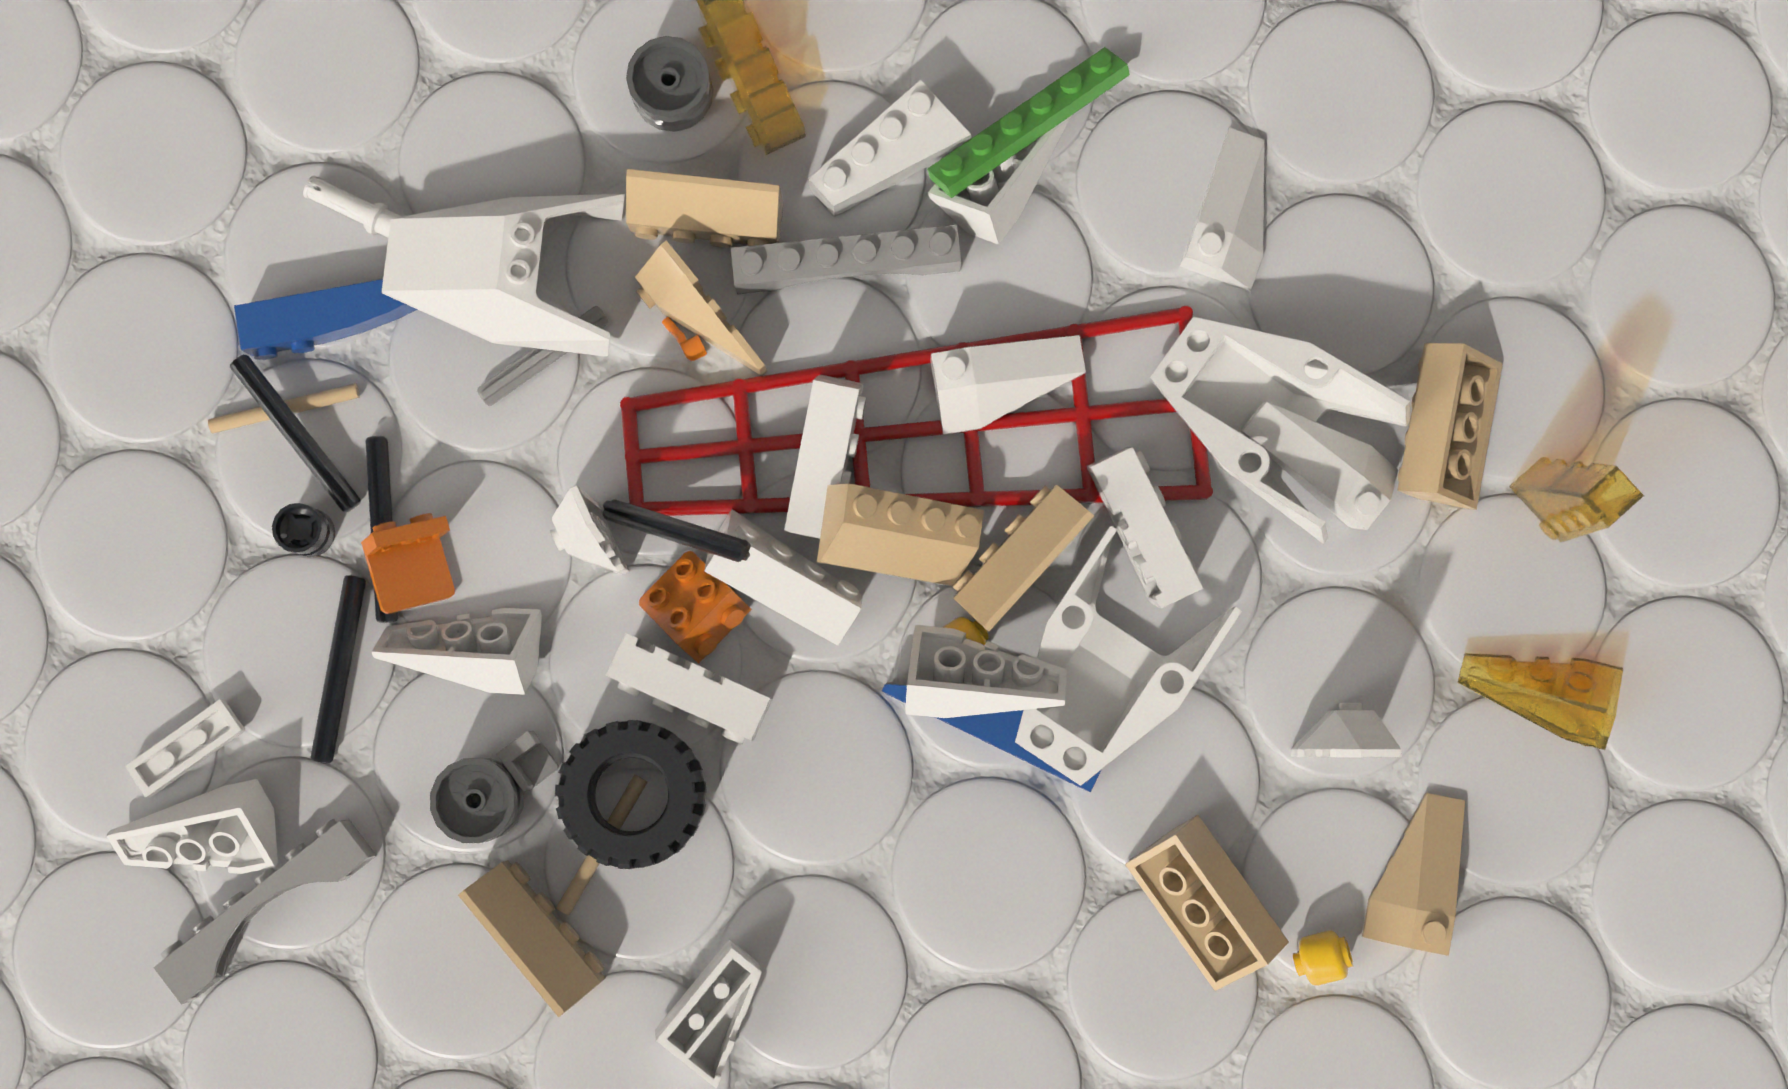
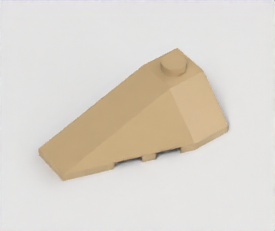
[635,240,767,376]
[1362,793,1465,956]

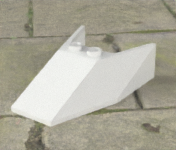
[382,194,625,357]
[1150,317,1410,544]
[1015,526,1242,786]

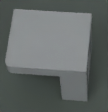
[496,731,559,791]

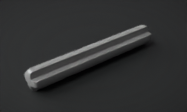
[477,306,609,406]

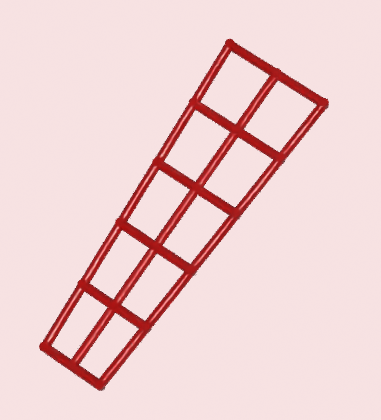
[620,306,1213,516]

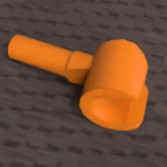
[662,317,707,361]

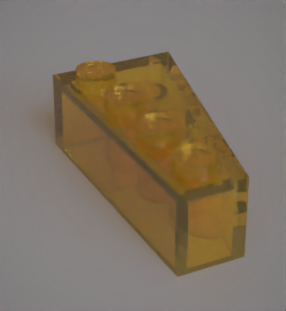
[696,0,806,155]
[1509,457,1644,543]

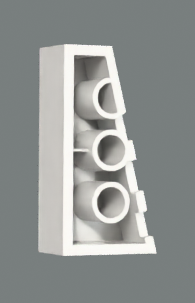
[808,80,971,217]
[784,375,866,539]
[1087,447,1204,609]
[704,509,862,646]
[606,633,772,744]

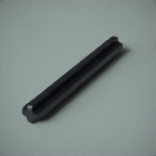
[230,354,361,512]
[365,436,398,623]
[602,499,751,562]
[310,575,366,763]

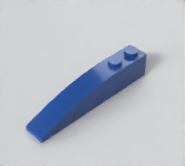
[234,279,418,360]
[882,684,1102,792]

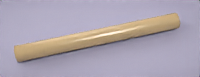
[208,383,360,434]
[556,775,648,915]

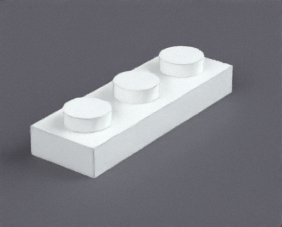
[125,699,246,798]

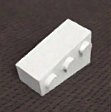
[655,939,762,1089]

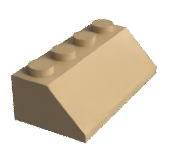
[626,169,784,248]
[1397,343,1503,510]
[817,483,984,586]
[953,485,1094,632]
[1125,815,1289,991]
[458,860,605,1018]

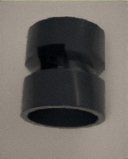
[272,503,335,557]

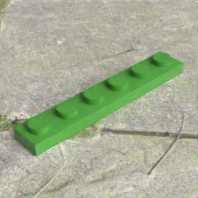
[927,47,1130,198]

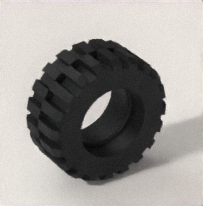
[555,720,707,869]

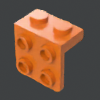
[361,513,455,614]
[639,551,752,663]

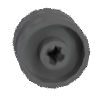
[626,36,714,132]
[430,758,524,843]

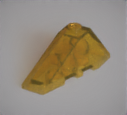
[1457,653,1623,750]

